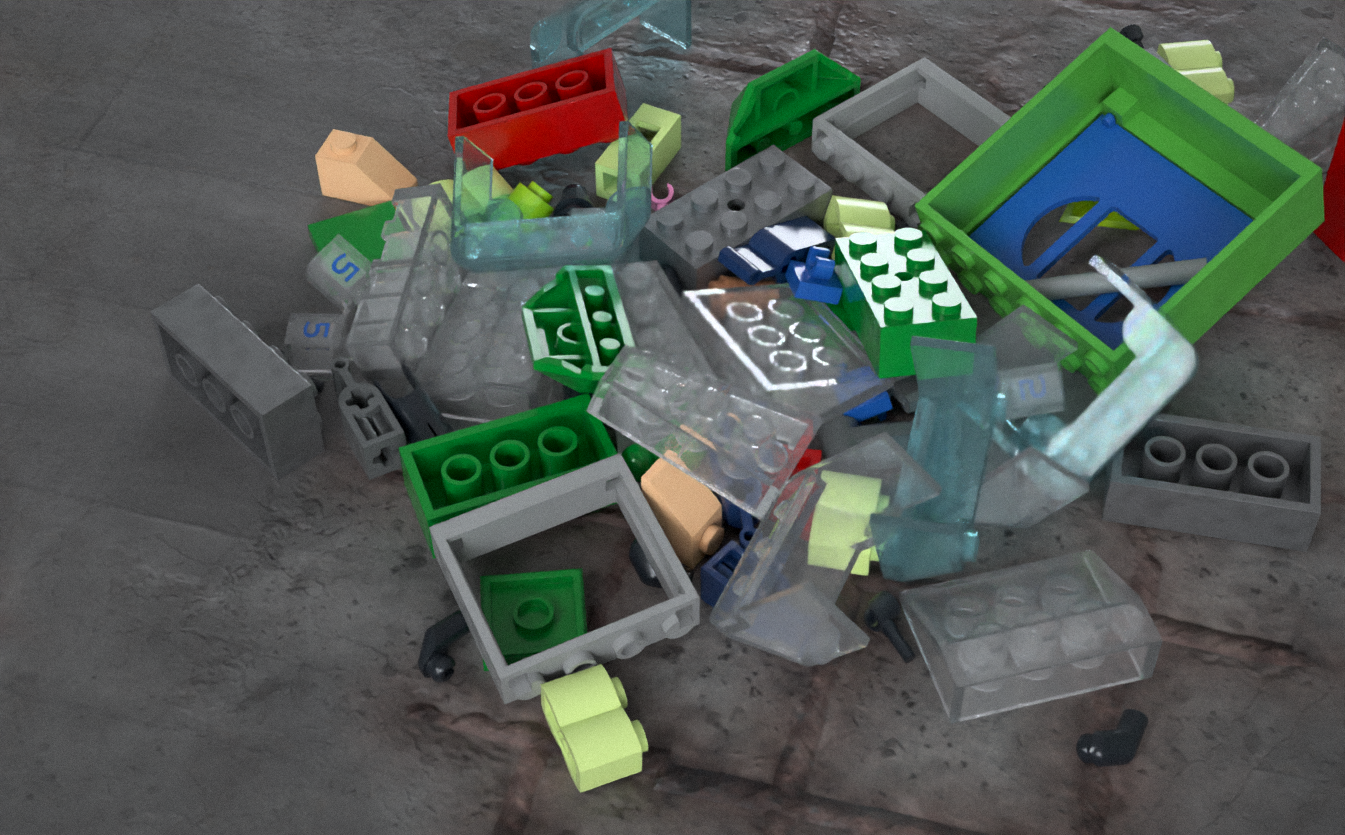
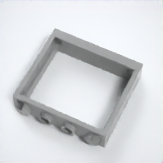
[811,57,1011,230]
[429,453,700,705]

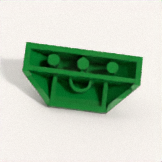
[725,49,861,172]
[521,265,643,395]

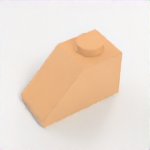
[315,129,418,213]
[641,445,724,569]

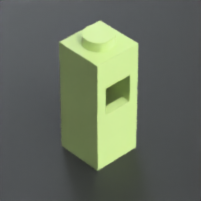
[595,103,681,208]

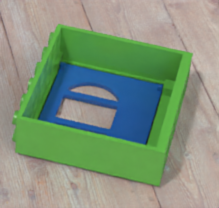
[914,27,1325,408]

